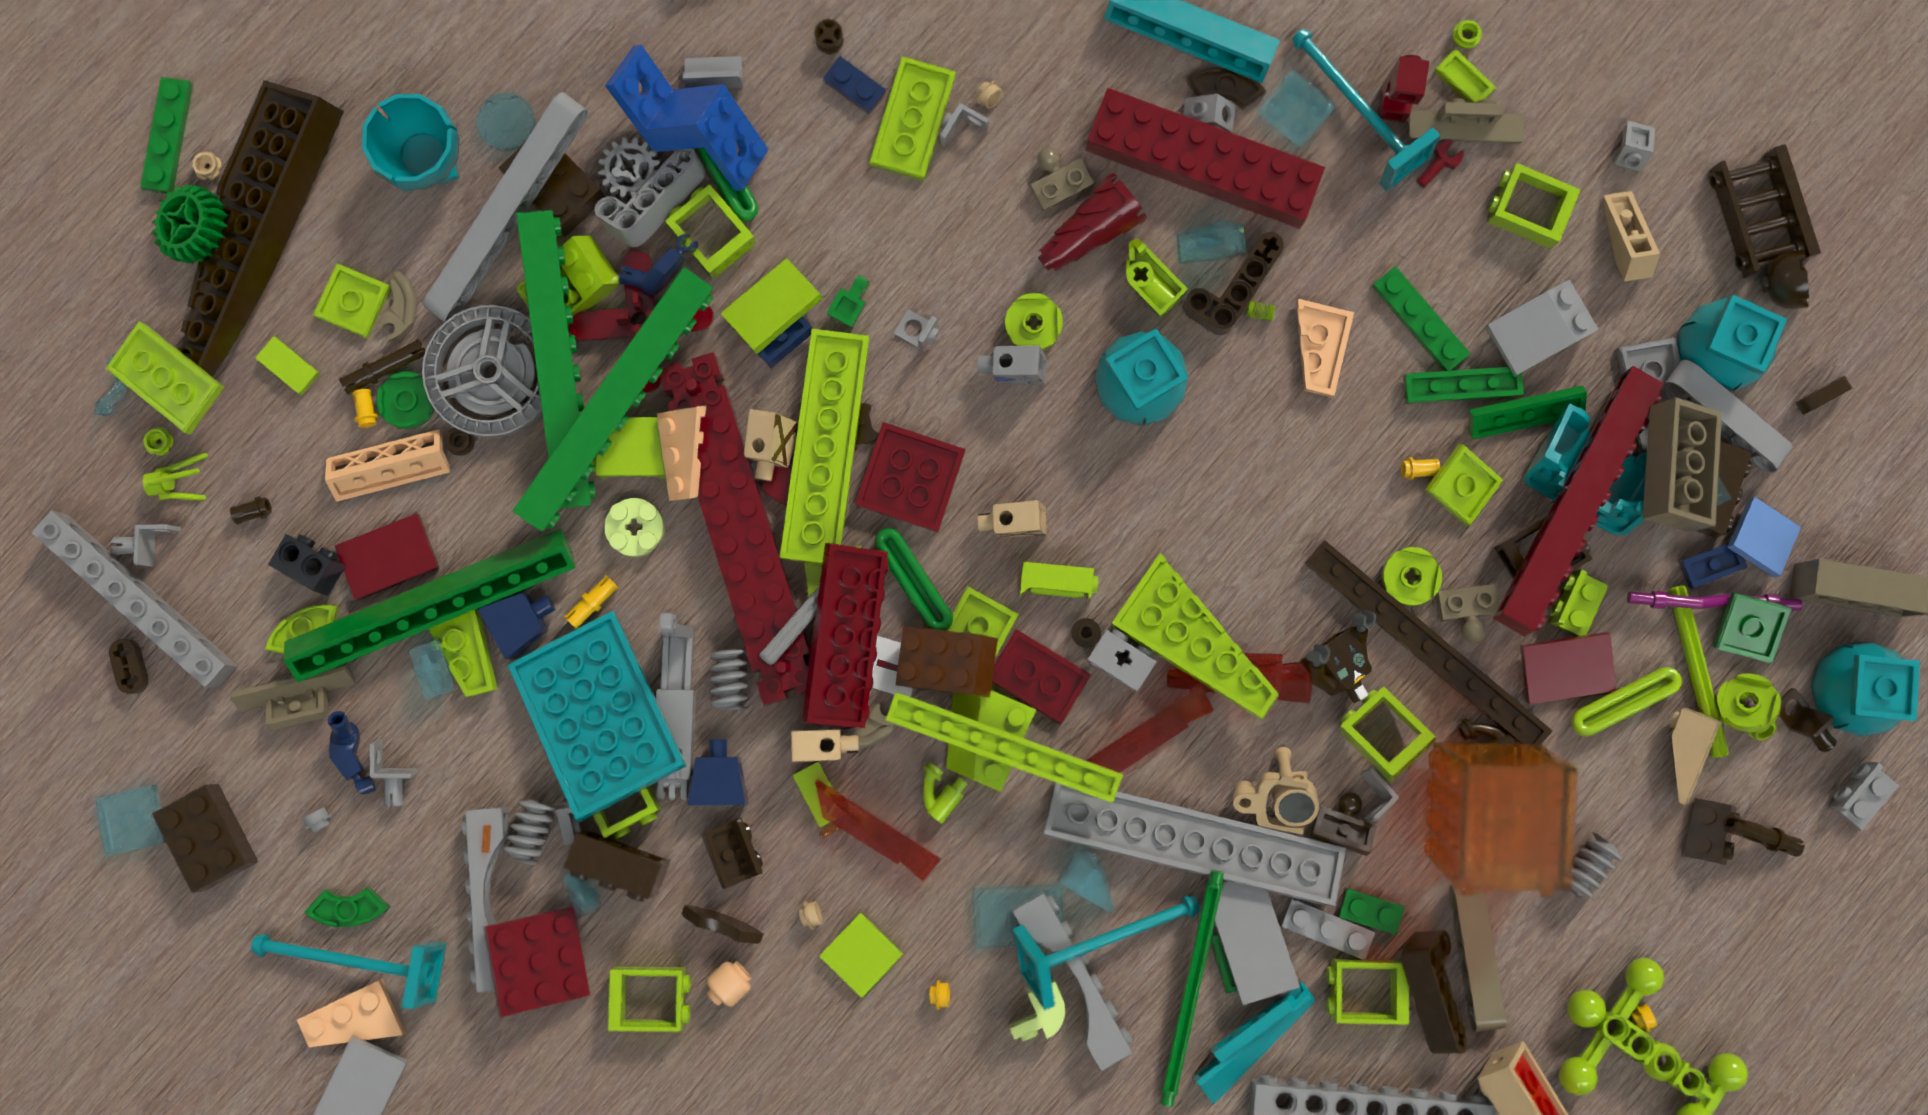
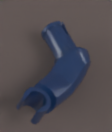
[619,234,699,296]
[327,711,376,795]

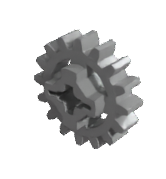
[598,137,662,201]

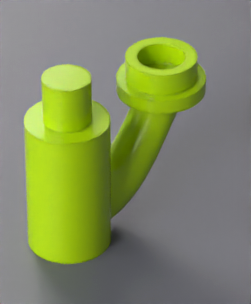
[922,762,968,824]

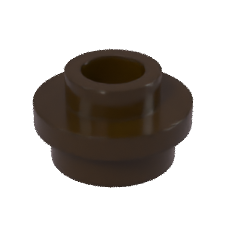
[445,428,475,456]
[1071,618,1101,648]

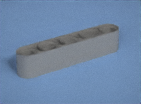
[1664,360,1792,473]

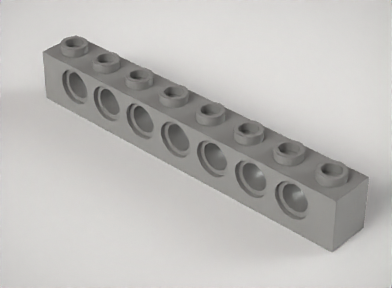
[31,510,238,688]
[1249,1075,1496,1115]

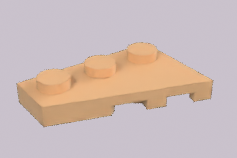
[1296,299,1354,398]
[657,406,706,501]
[297,979,406,1047]

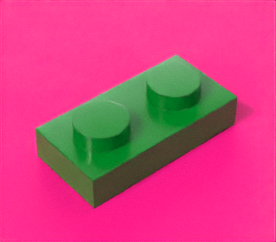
[1337,888,1405,935]

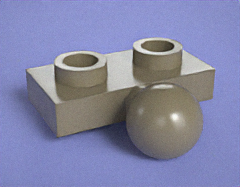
[1030,148,1095,211]
[1436,584,1500,643]

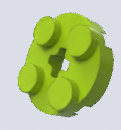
[1005,293,1063,351]
[1381,547,1442,606]
[1717,673,1781,732]

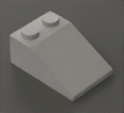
[1485,280,1599,377]

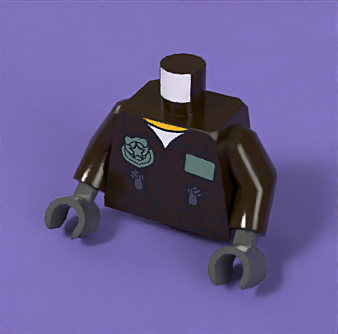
[1300,610,1376,703]

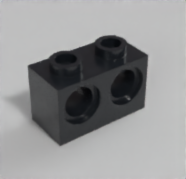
[268,534,345,596]

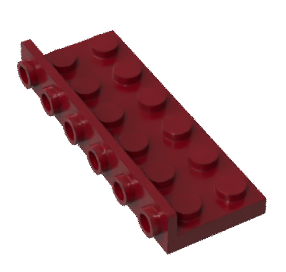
[802,543,889,728]

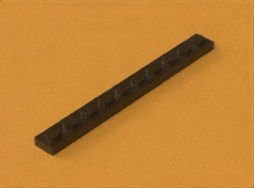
[1304,540,1553,753]

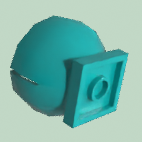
[362,94,460,192]
[1677,295,1787,392]
[1094,328,1189,426]
[1811,641,1920,737]

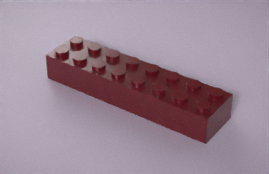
[1085,87,1325,229]

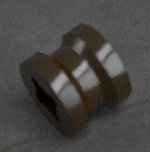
[814,19,844,55]

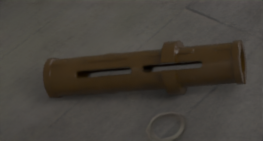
[339,339,426,395]
[1723,814,1805,857]

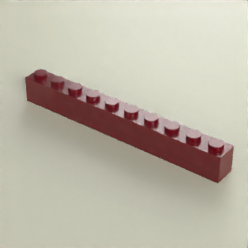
[1493,366,1664,637]

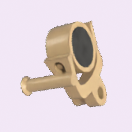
[1232,747,1319,834]

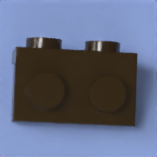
[1684,798,1740,865]
[701,818,763,889]

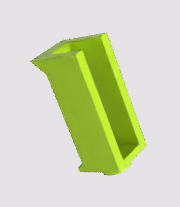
[1020,562,1099,600]

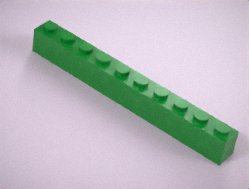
[516,210,596,509]
[512,267,714,532]
[283,528,576,683]

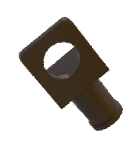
[1779,688,1837,752]

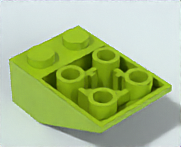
[516,236,621,317]

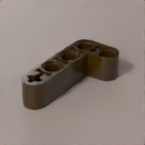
[1183,232,1284,335]
[1401,930,1467,1054]

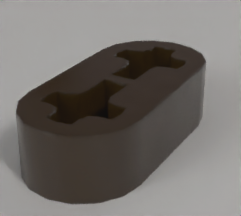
[1795,376,1852,415]
[109,639,148,694]

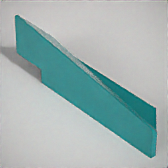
[1193,981,1315,1103]

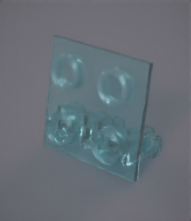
[1257,70,1338,149]

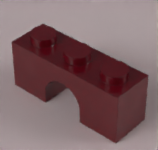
[1377,55,1430,123]

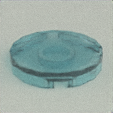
[477,93,536,151]

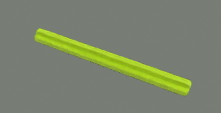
[1668,585,1729,758]

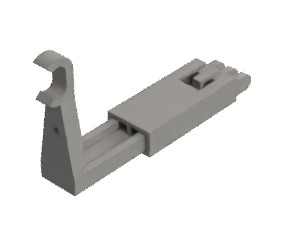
[656,613,696,800]

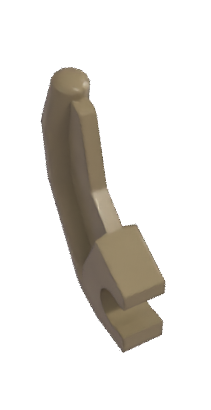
[379,271,417,343]
[841,704,895,748]

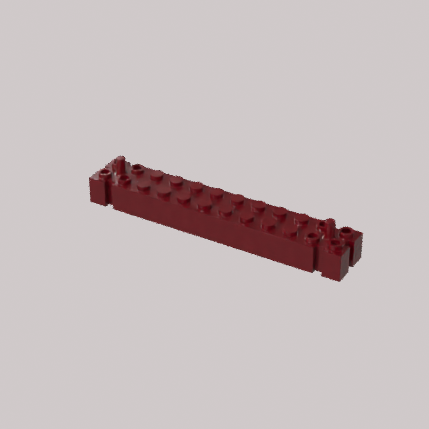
[659,352,811,706]

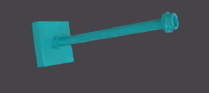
[1292,28,1441,192]
[1013,896,1200,1010]
[251,934,447,1009]

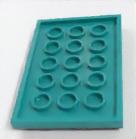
[508,611,687,822]

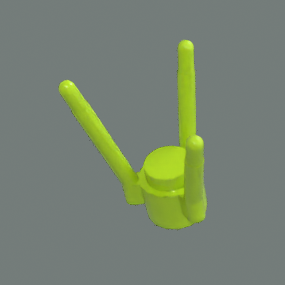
[143,453,208,501]

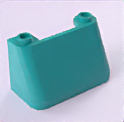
[1524,404,1647,536]

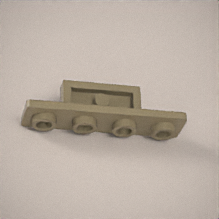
[1408,98,1524,144]
[230,666,355,730]

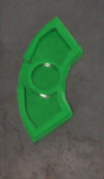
[304,887,391,927]

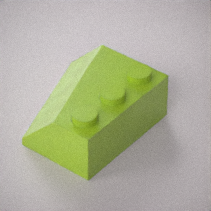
[946,690,1036,792]

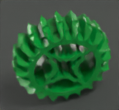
[151,184,227,264]

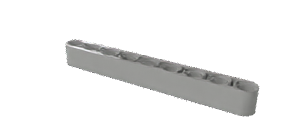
[423,92,588,322]

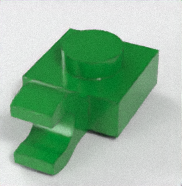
[826,274,870,329]

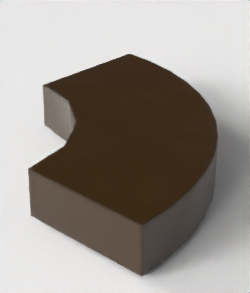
[1186,68,1267,110]
[681,905,764,944]

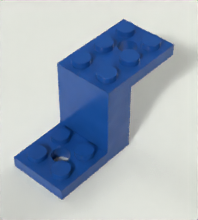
[605,45,769,191]

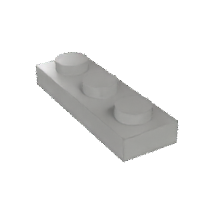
[1280,898,1376,960]

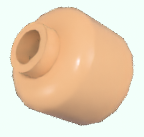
[707,961,752,1007]

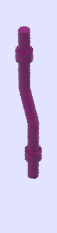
[1627,591,1803,611]

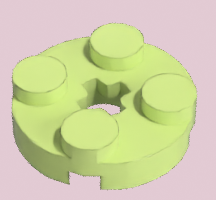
[605,498,665,557]

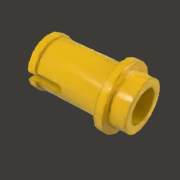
[352,389,378,428]
[1400,457,1440,481]

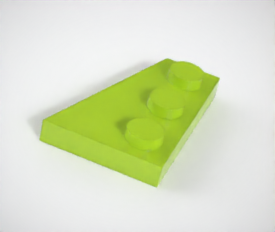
[428,608,498,697]

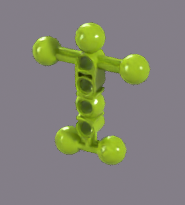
[1558,958,1749,1115]

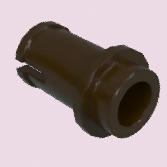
[230,496,272,525]

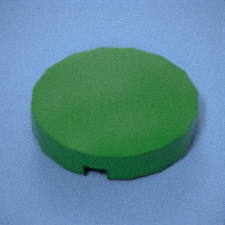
[376,371,435,430]

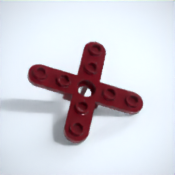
[569,250,714,393]

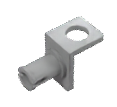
[111,524,181,567]
[370,739,418,806]
[1360,768,1409,822]

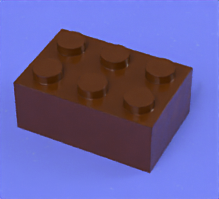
[895,626,998,698]

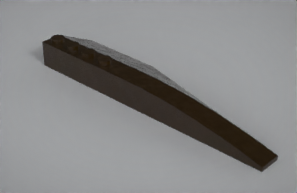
[177,80,344,377]

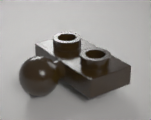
[1311,792,1377,856]

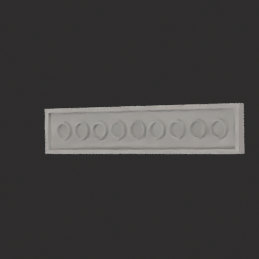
[1043,782,1346,907]

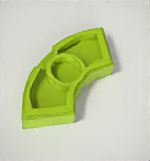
[265,605,340,654]

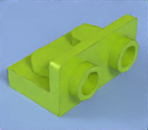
[1550,569,1609,637]

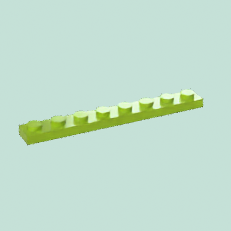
[886,692,1123,803]

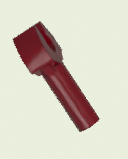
[1416,140,1464,188]

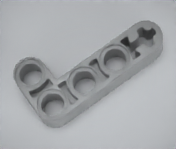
[594,149,706,247]

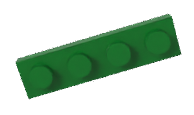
[140,77,193,194]
[1371,266,1471,371]
[1403,367,1524,404]
[1469,386,1587,439]

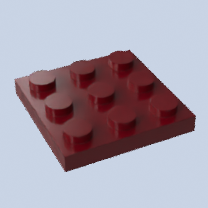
[855,422,966,533]
[483,907,590,1017]

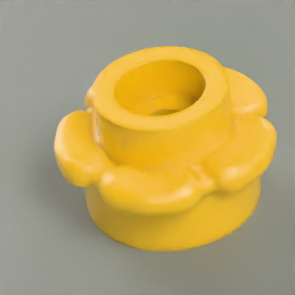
[930,980,950,1010]
[1631,1004,1657,1033]

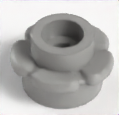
[302,807,331,833]

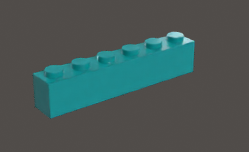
[1104,0,1280,83]

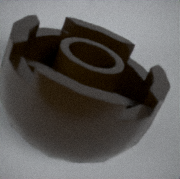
[1761,250,1809,309]

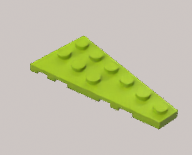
[1112,553,1279,721]

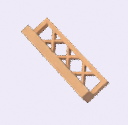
[325,429,450,502]

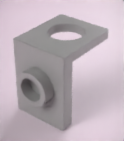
[1183,94,1236,132]
[940,103,989,147]
[894,309,940,351]

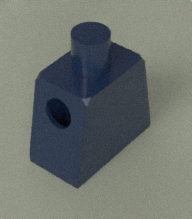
[478,593,556,660]
[688,739,748,806]

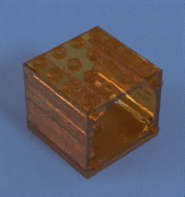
[1425,742,1577,897]

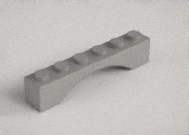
[462,807,510,992]
[1011,891,1133,1071]

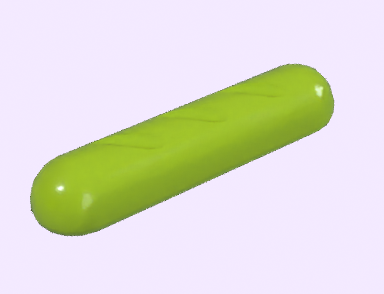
[1571,667,1682,737]

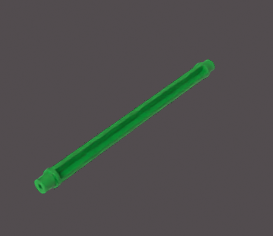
[1160,870,1224,1107]

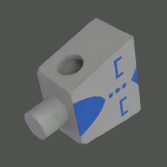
[978,346,1047,386]

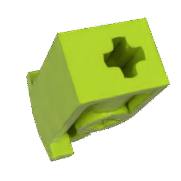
[1126,238,1189,318]

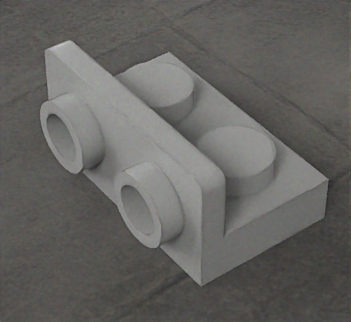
[1829,762,1899,830]

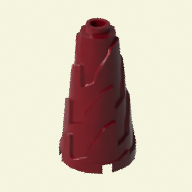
[1037,173,1148,271]

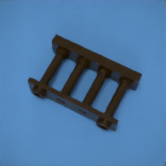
[1709,144,1821,278]

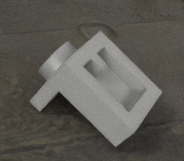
[1615,121,1656,171]
[556,802,583,846]

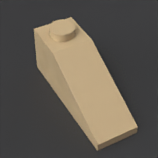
[1602,191,1660,282]
[1670,708,1722,805]

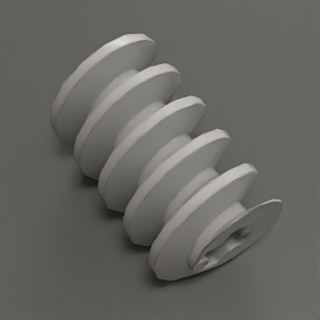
[710,650,748,710]
[503,799,557,865]
[1557,833,1623,898]

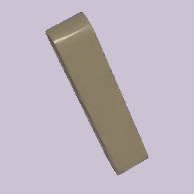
[1449,881,1506,1032]

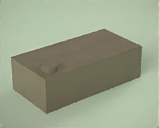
[1643,397,1722,532]
[1790,558,1928,618]

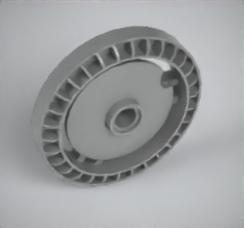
[422,305,543,438]

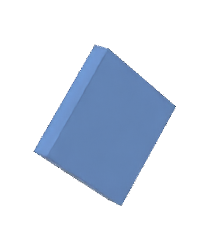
[1728,497,1801,578]

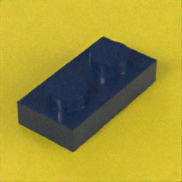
[823,56,886,115]
[758,316,813,368]
[1679,543,1748,589]

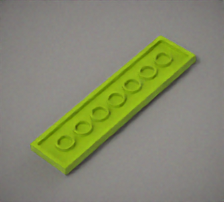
[780,329,870,564]

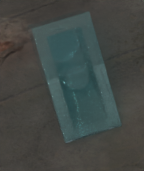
[1177,220,1246,263]
[1058,849,1114,913]

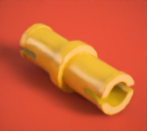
[564,575,619,629]

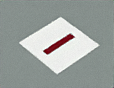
[872,636,913,697]

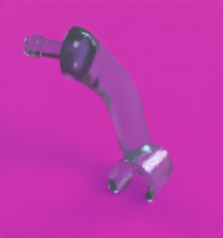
[94,353,127,416]

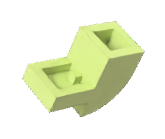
[1009,978,1065,1041]

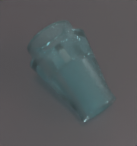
[562,873,602,917]

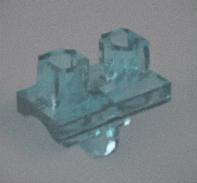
[408,640,455,700]

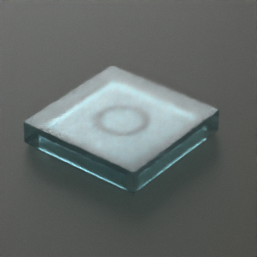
[94,785,166,857]

